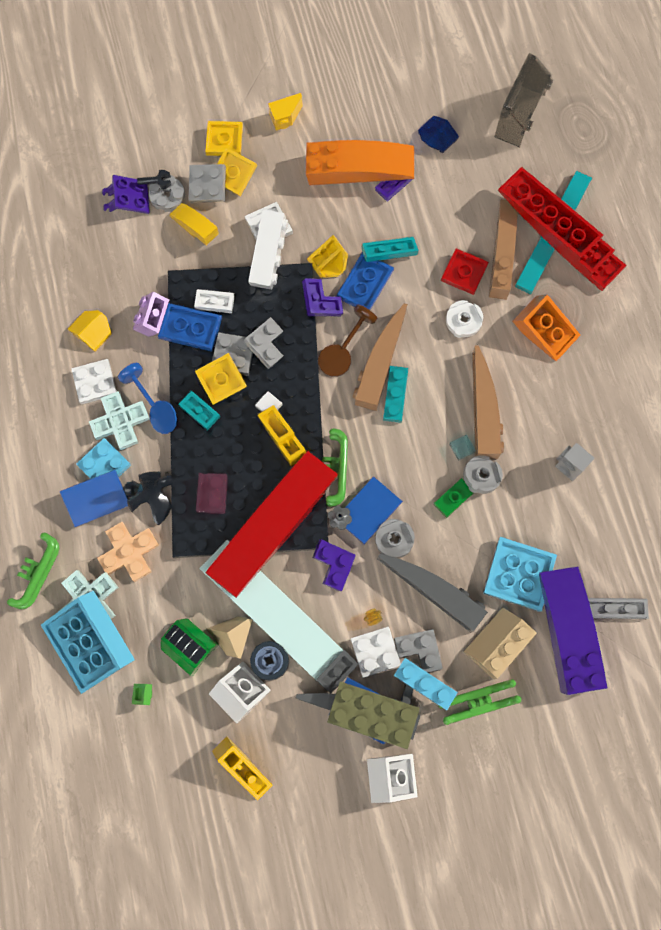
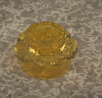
[364,608,383,626]

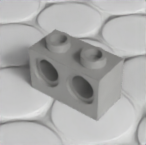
[555,443,594,481]

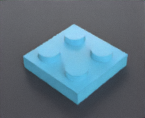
[76,438,131,479]

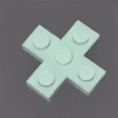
[89,391,150,450]
[58,570,119,619]

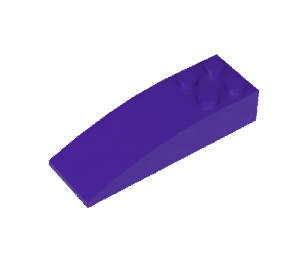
[539,567,608,695]

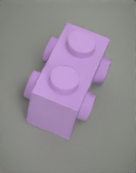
[133,292,169,337]

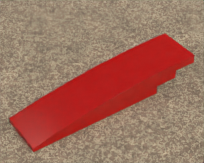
[498,167,627,291]
[205,451,338,598]

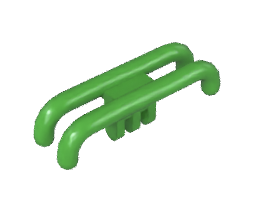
[322,428,348,507]
[7,532,60,609]
[438,679,521,725]

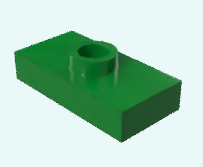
[433,478,474,519]

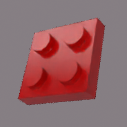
[441,248,489,295]

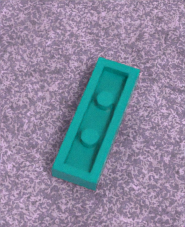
[361,237,419,262]
[383,366,408,423]

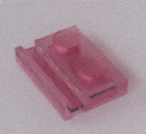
[196,473,228,514]

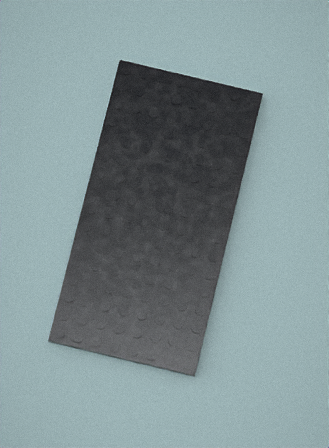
[168,263,329,558]

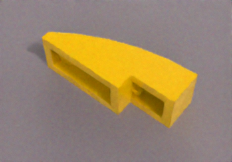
[169,203,219,246]
[258,405,306,467]

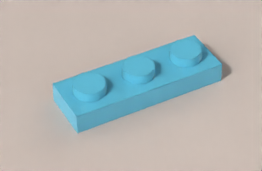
[394,658,458,710]

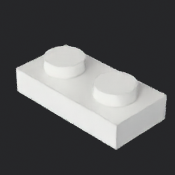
[194,289,234,313]

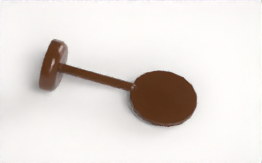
[318,304,378,377]

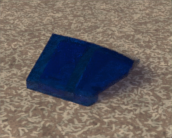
[418,116,459,153]

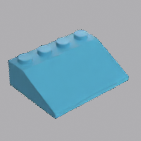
[41,591,135,694]

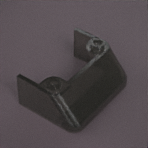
[494,53,553,148]

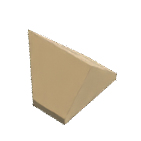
[206,616,252,659]

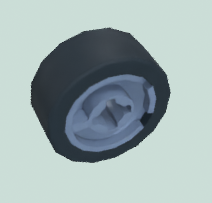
[250,641,289,681]

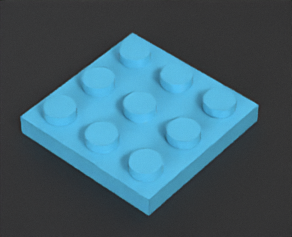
[483,537,557,612]

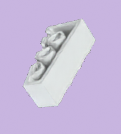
[248,209,288,290]

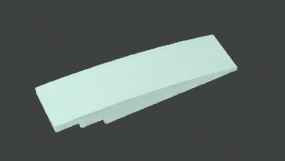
[199,540,343,681]

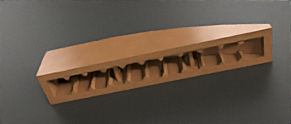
[489,199,518,300]
[353,303,408,411]
[472,345,504,459]

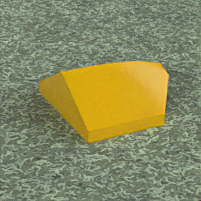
[307,235,348,278]
[68,310,112,352]

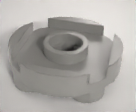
[149,175,185,212]
[463,455,503,494]
[375,519,415,558]

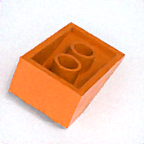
[512,294,580,361]

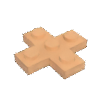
[97,522,159,582]

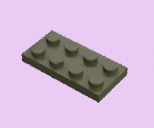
[327,681,420,749]

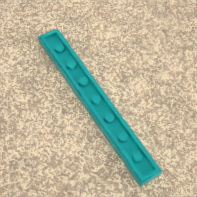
[515,171,592,295]

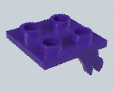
[102,175,150,214]

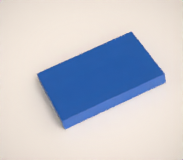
[336,252,394,310]
[158,303,222,351]
[60,469,128,527]
[338,476,403,545]

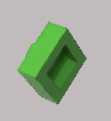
[132,684,152,705]

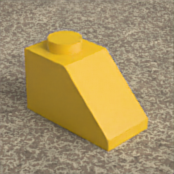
[268,93,303,131]

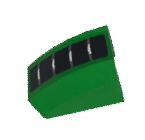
[161,618,218,676]

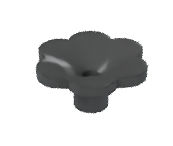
[328,506,352,530]

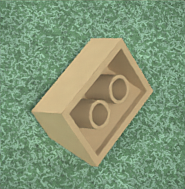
[464,608,537,679]

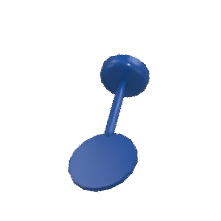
[118,363,177,434]

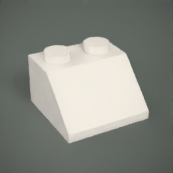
[209,662,271,723]
[367,754,418,803]

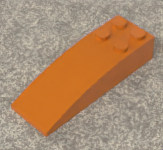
[306,140,414,185]

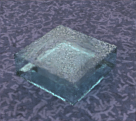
[449,435,476,461]

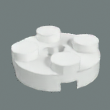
[446,300,483,338]

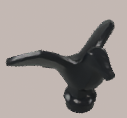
[125,471,173,525]

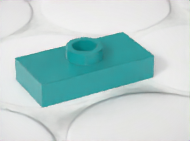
[178,391,220,430]

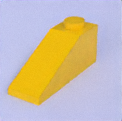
[212,736,273,800]

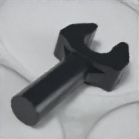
[137,170,171,189]

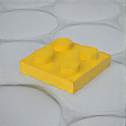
[205,121,243,156]
[217,147,258,197]
[195,353,247,405]

